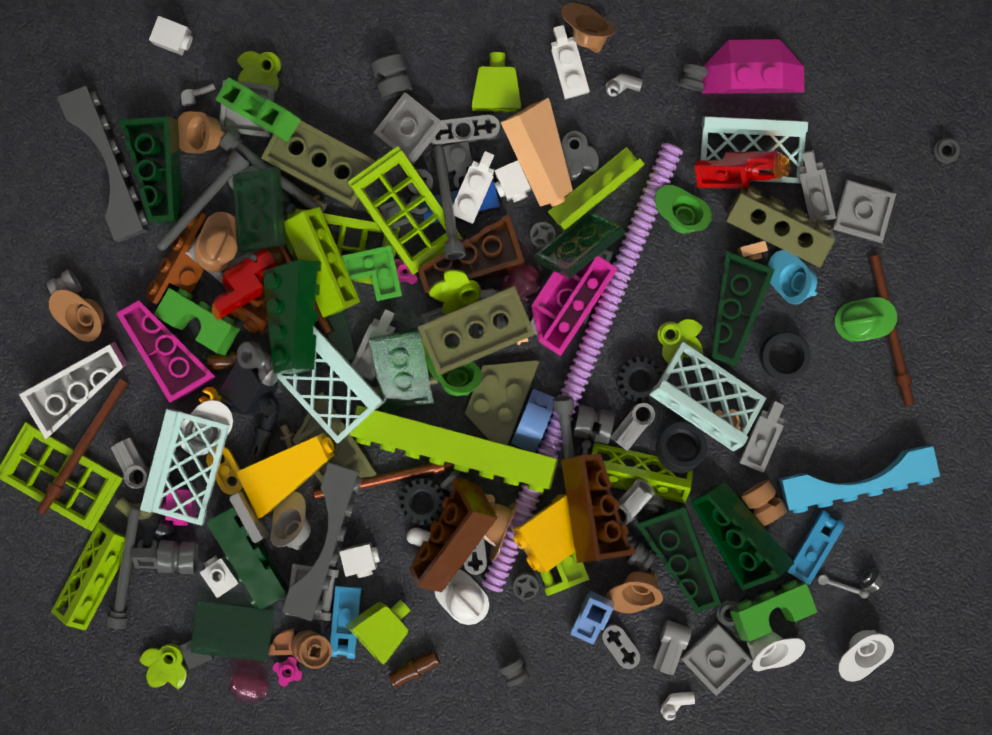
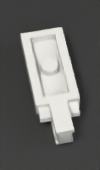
[551,25,590,99]
[453,151,495,224]

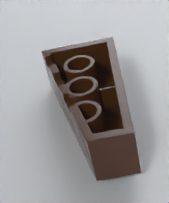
[418,214,525,298]
[561,454,636,563]
[409,477,497,593]

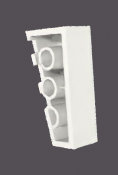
[19,342,128,439]

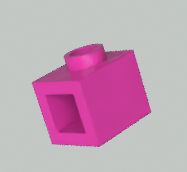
[162,488,197,525]

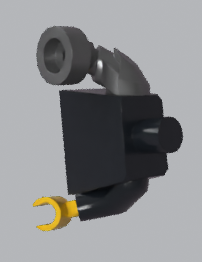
[199,342,278,416]

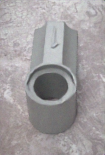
[610,403,655,451]
[111,438,151,489]
[617,478,655,525]
[652,620,692,675]

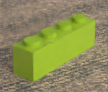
[283,207,360,318]

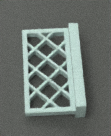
[700,116,808,183]
[277,326,385,444]
[649,342,766,451]
[140,409,230,526]

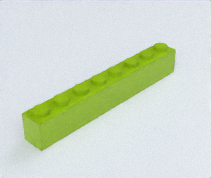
[349,406,558,493]

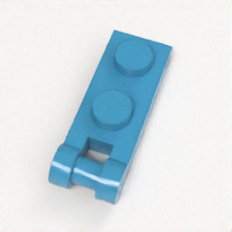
[787,510,845,585]
[330,585,362,659]

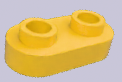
[206,447,243,495]

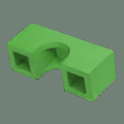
[215,77,300,142]
[154,288,240,356]
[730,580,817,642]

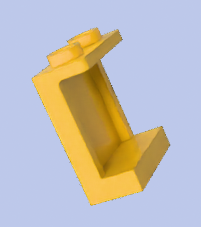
[511,494,575,572]

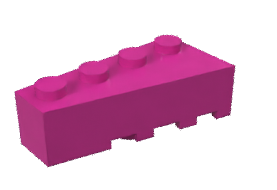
[116,301,216,404]

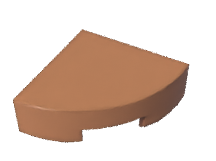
[269,628,295,655]

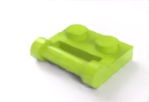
[540,552,590,596]

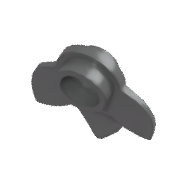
[561,130,599,181]

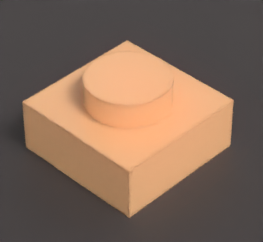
[737,241,768,261]

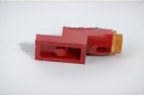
[694,151,790,189]
[211,246,285,321]

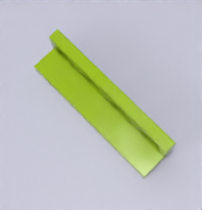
[548,147,644,232]
[592,442,693,503]
[51,522,125,631]

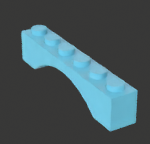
[778,445,940,513]

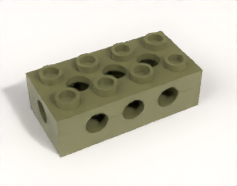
[261,120,376,209]
[726,185,835,267]
[418,286,535,375]

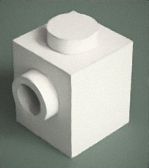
[149,16,193,55]
[494,160,531,203]
[340,542,380,578]
[200,556,240,598]

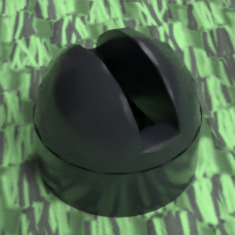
[154,518,175,540]

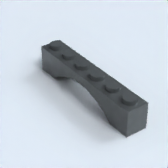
[57,86,149,242]
[282,462,363,621]

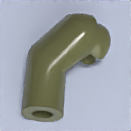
[115,496,153,520]

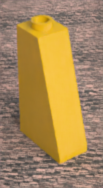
[236,433,335,519]

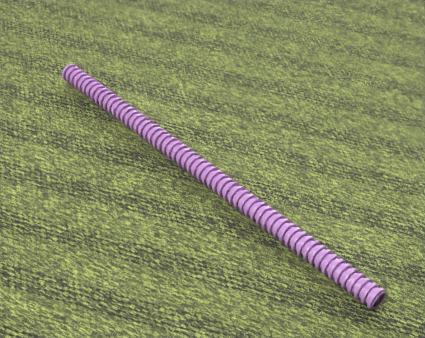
[482,143,683,592]

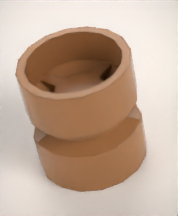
[740,479,788,527]
[291,630,332,669]

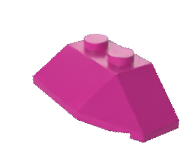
[702,39,804,94]
[531,255,618,356]

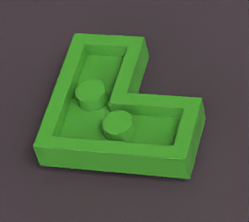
[341,245,402,301]

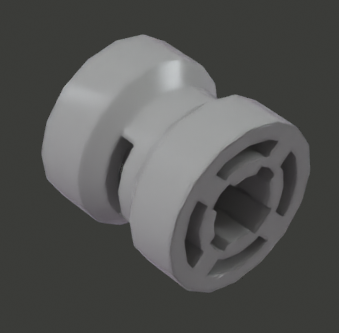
[46,269,82,295]

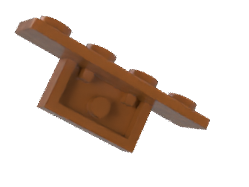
[146,211,206,305]

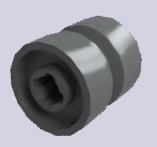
[371,54,413,100]
[573,405,615,444]
[157,540,199,575]

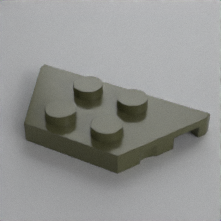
[465,360,539,445]
[293,392,377,483]

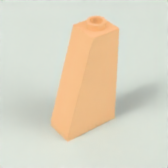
[501,98,573,207]

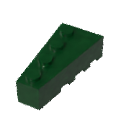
[119,116,183,224]
[712,251,775,368]
[263,260,321,374]
[691,482,795,591]
[636,504,721,613]
[206,507,289,610]

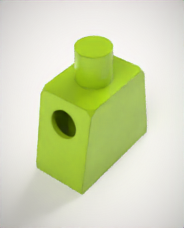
[472,52,521,112]
[345,600,410,665]

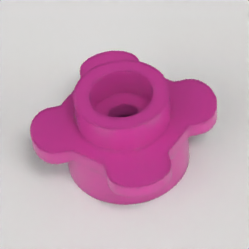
[395,259,418,284]
[273,657,302,686]

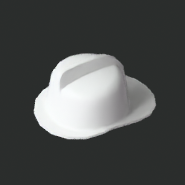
[179,400,233,455]
[435,570,489,625]
[839,630,894,682]
[747,632,805,671]

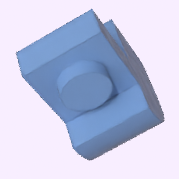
[511,389,555,453]
[570,591,614,645]

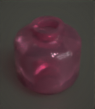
[503,265,541,302]
[229,668,269,704]

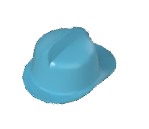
[767,250,818,305]

